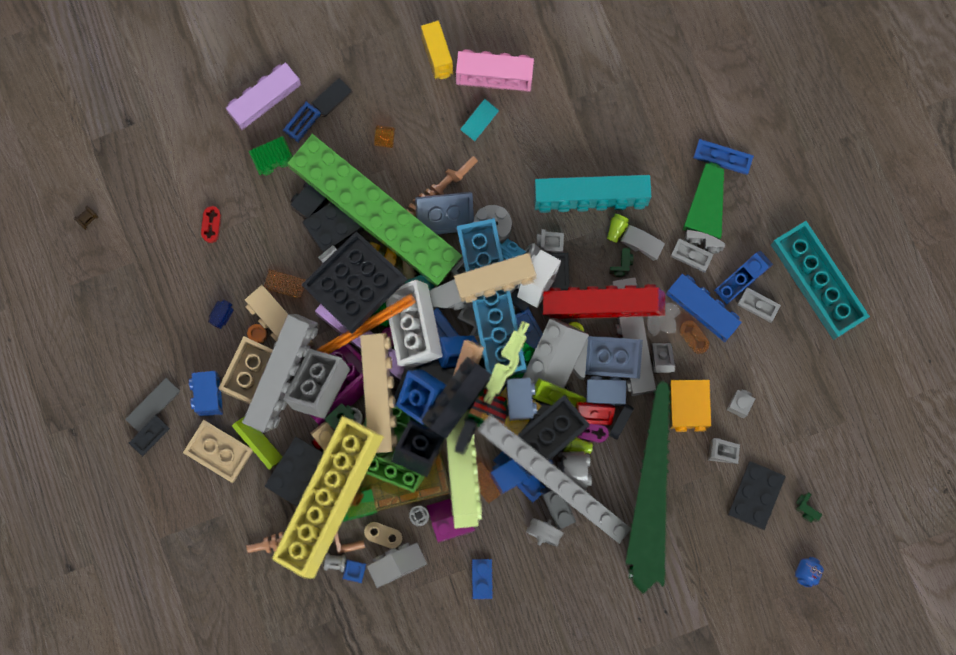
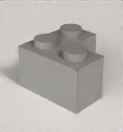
[367,543,427,588]

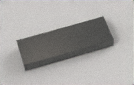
[125,378,181,432]

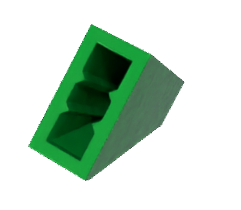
[682,163,724,240]

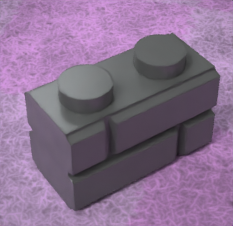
[540,487,576,530]

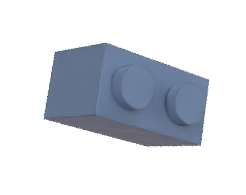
[586,376,626,406]
[506,378,537,421]

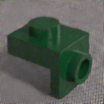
[609,248,633,277]
[795,492,823,523]

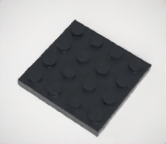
[301,231,407,334]

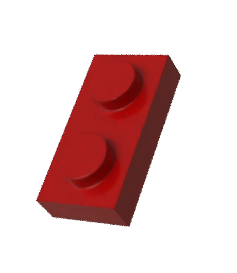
[575,402,615,425]

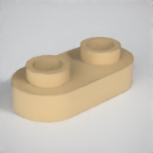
[364,522,403,549]

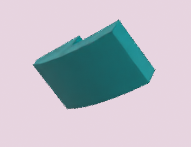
[460,99,500,141]

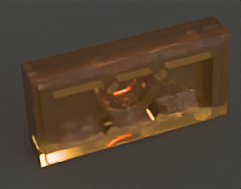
[477,461,501,504]

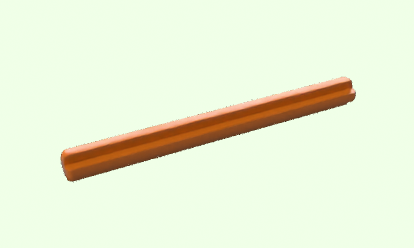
[316,294,416,354]

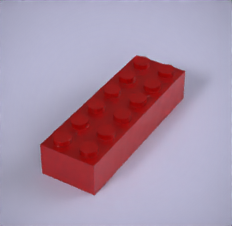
[543,284,665,319]

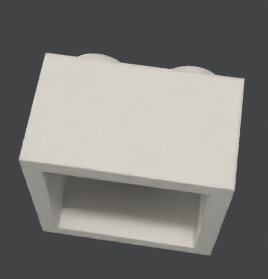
[517,250,561,308]

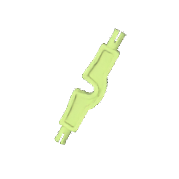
[483,321,529,404]

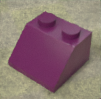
[426,498,475,543]

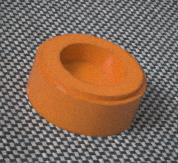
[247,324,267,343]

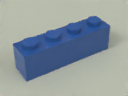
[666,274,742,343]

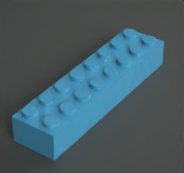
[457,218,527,380]

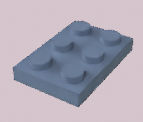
[415,192,474,234]
[585,336,643,379]

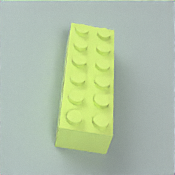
[447,409,482,528]

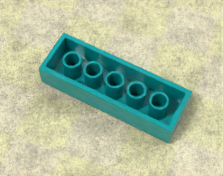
[534,175,651,213]
[771,221,870,340]

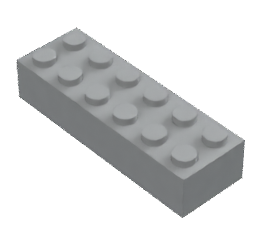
[243,314,318,432]

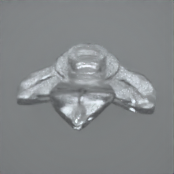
[647,303,681,336]

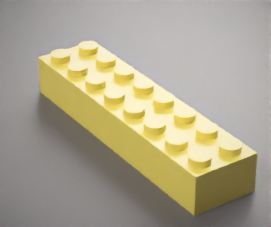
[272,417,384,579]

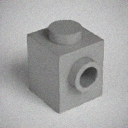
[727,389,755,419]

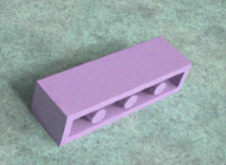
[226,63,301,130]

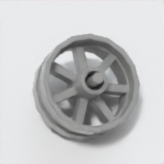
[526,518,564,547]

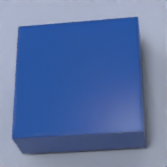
[343,560,366,583]

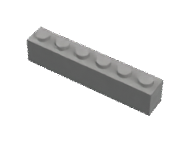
[611,278,656,396]

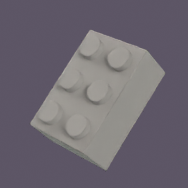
[283,349,350,419]

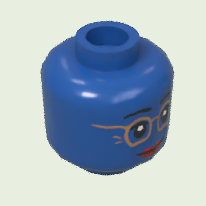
[795,557,824,588]

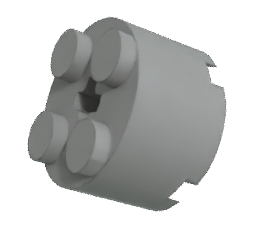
[474,205,512,244]
[557,451,592,490]

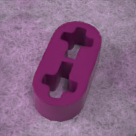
[577,424,609,443]

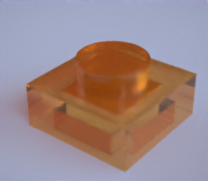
[374,125,395,148]

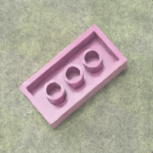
[456,50,534,91]

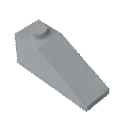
[429,279,466,310]

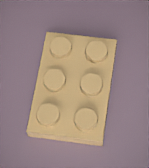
[183,420,253,483]

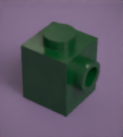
[325,403,356,431]

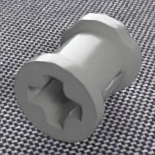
[324,553,346,572]

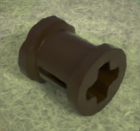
[73,206,99,231]

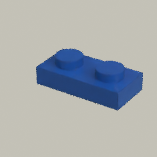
[472,559,492,599]

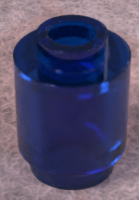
[208,299,234,329]

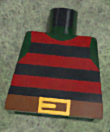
[464,389,507,427]

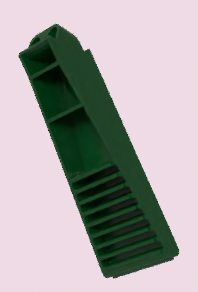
[625,381,671,594]

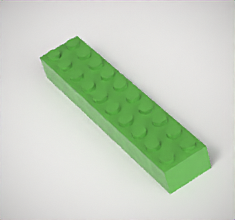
[288,134,462,287]

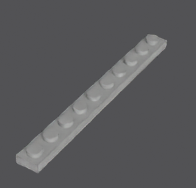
[478,415,631,544]

